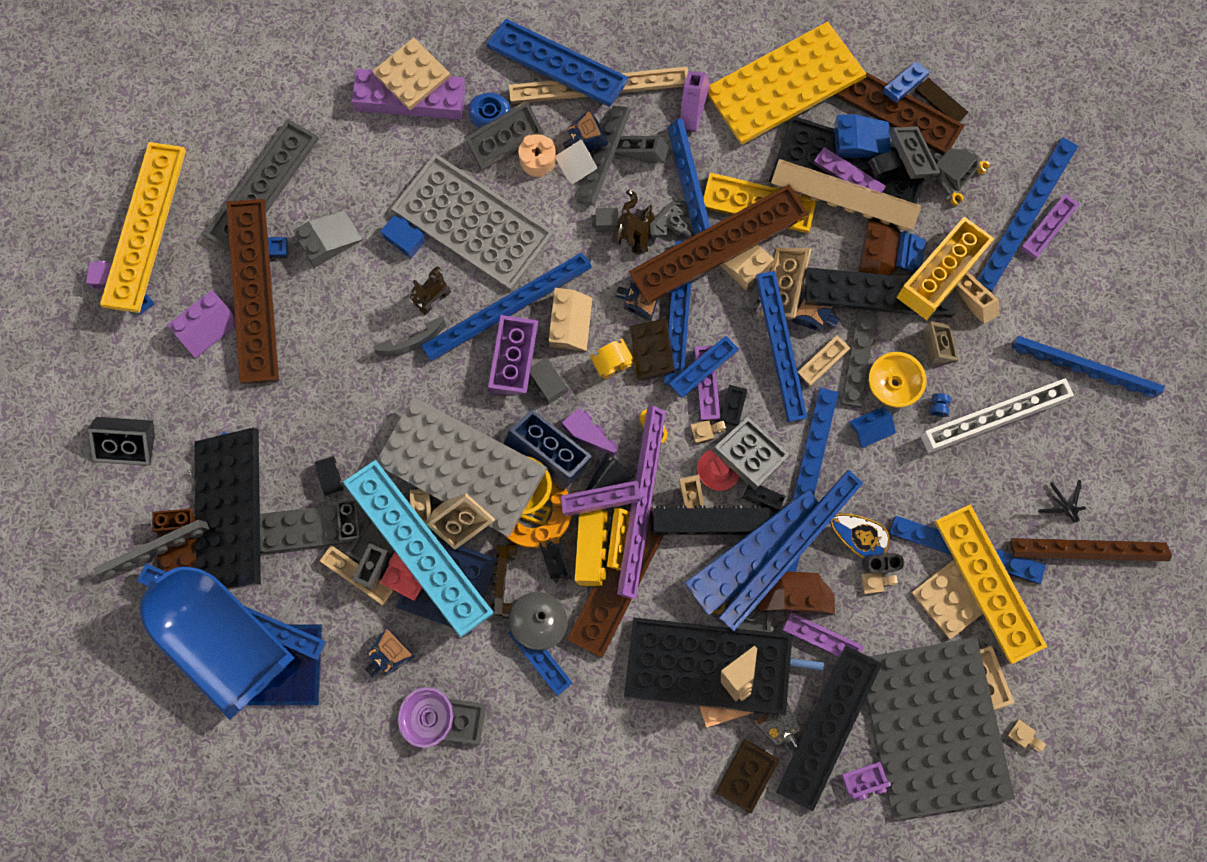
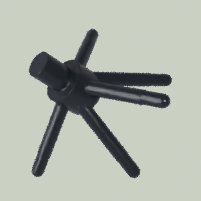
[1038,480,1086,523]

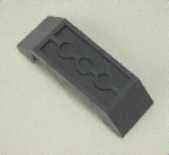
[260,500,360,553]

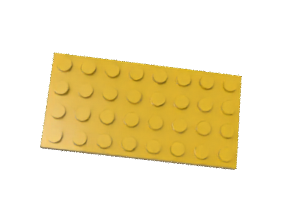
[707,21,866,145]

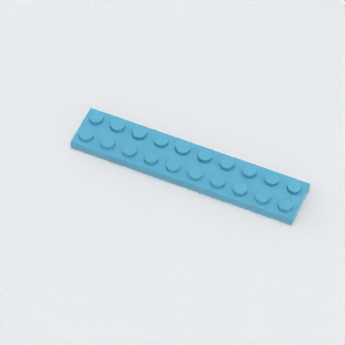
[343,460,494,638]

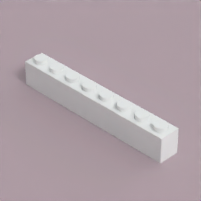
[921,378,1074,454]

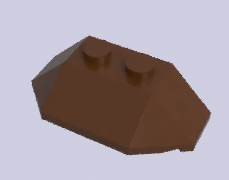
[858,217,901,275]
[758,571,835,614]

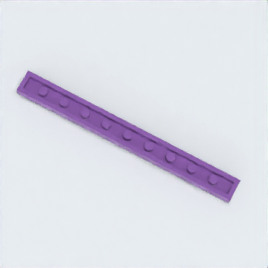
[617,406,666,599]

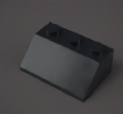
[88,417,155,465]

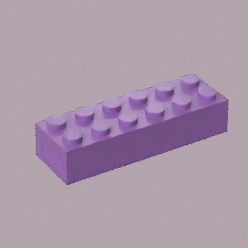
[352,69,466,120]

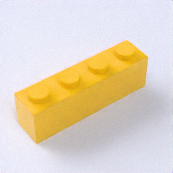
[575,509,609,586]

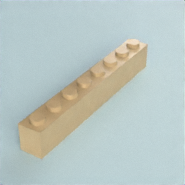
[771,159,921,231]

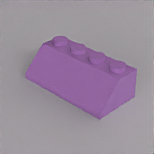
[488,315,538,396]

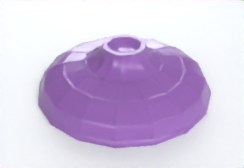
[398,687,454,748]

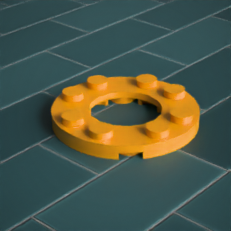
[503,482,572,548]

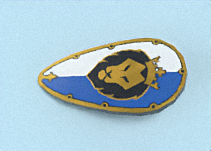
[830,513,889,560]

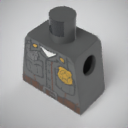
[753,702,800,752]

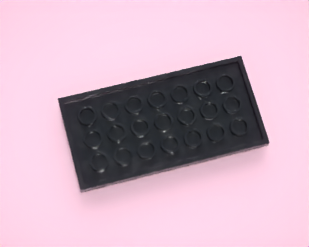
[769,116,924,204]
[195,427,261,590]
[624,617,793,716]

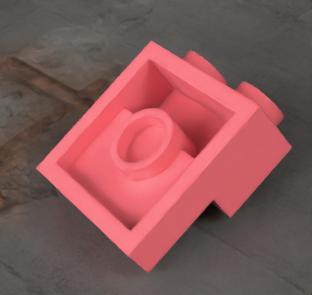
[380,552,422,601]

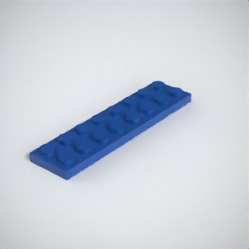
[487,19,628,107]
[684,489,830,615]

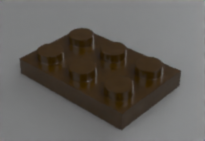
[630,318,676,381]

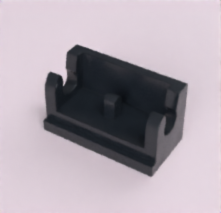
[742,484,786,513]
[539,537,572,583]

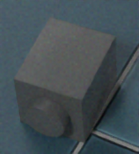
[592,208,618,232]

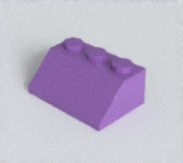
[167,290,236,359]

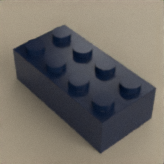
[504,410,592,491]

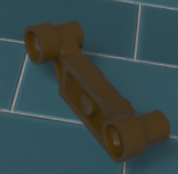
[491,544,517,619]

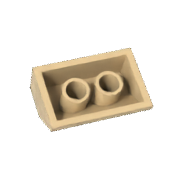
[549,288,592,352]
[721,646,757,702]

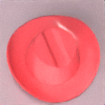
[697,449,740,491]

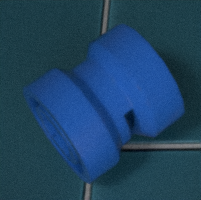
[930,393,951,417]

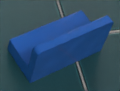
[849,407,896,448]

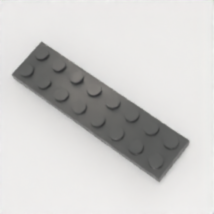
[204,119,319,252]

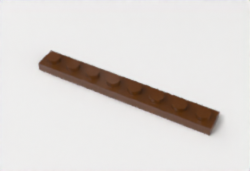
[1010,538,1172,561]

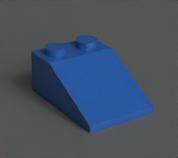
[834,114,891,158]

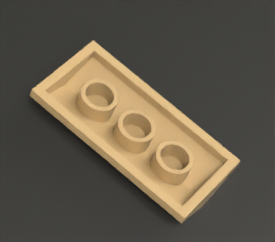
[760,248,811,320]

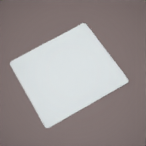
[556,140,597,184]

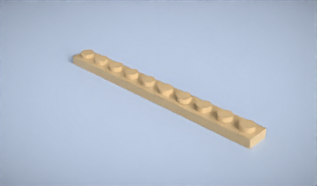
[509,67,688,105]

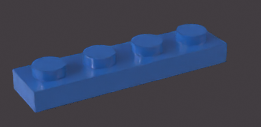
[669,336,739,399]
[508,631,573,696]

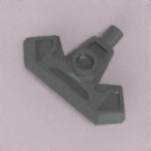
[649,201,693,239]

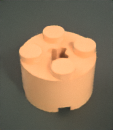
[519,135,556,177]

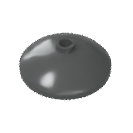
[509,592,568,651]

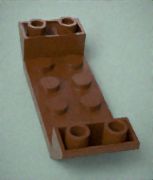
[152,508,196,572]

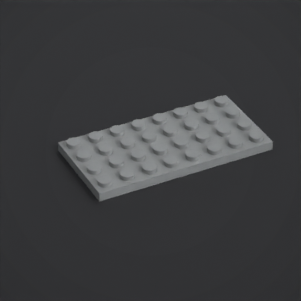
[391,153,554,291]
[376,397,548,537]

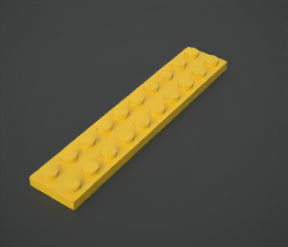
[100,142,186,313]

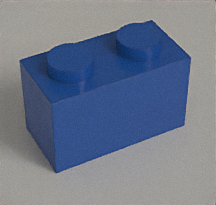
[380,215,425,259]

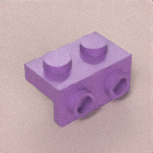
[841,762,891,801]

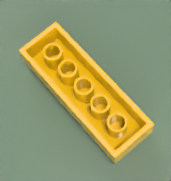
[896,217,995,320]

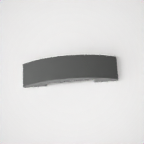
[373,316,446,356]

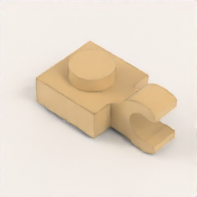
[691,420,726,444]
[861,573,898,594]
[1007,719,1046,752]

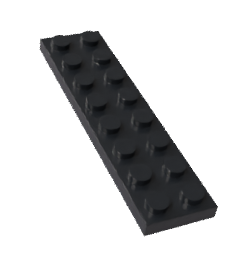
[805,267,954,318]
[776,645,882,811]

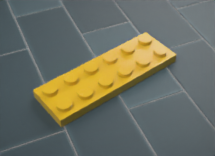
[703,173,816,234]

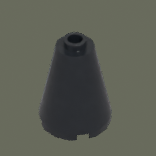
[585,453,636,491]

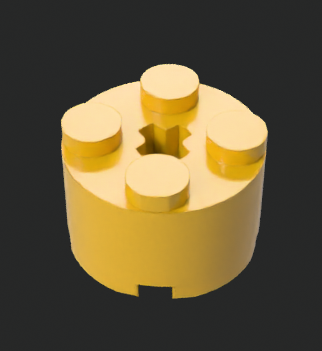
[589,339,634,380]

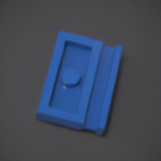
[896,231,926,274]

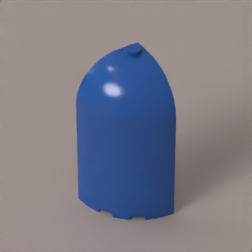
[140,567,294,720]

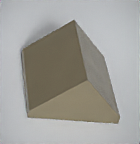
[922,321,959,366]

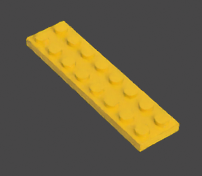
[935,504,1047,665]

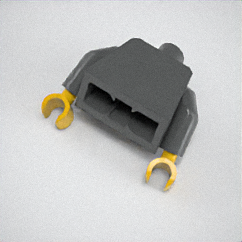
[933,148,990,206]

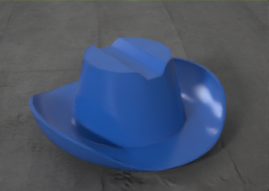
[469,92,510,128]

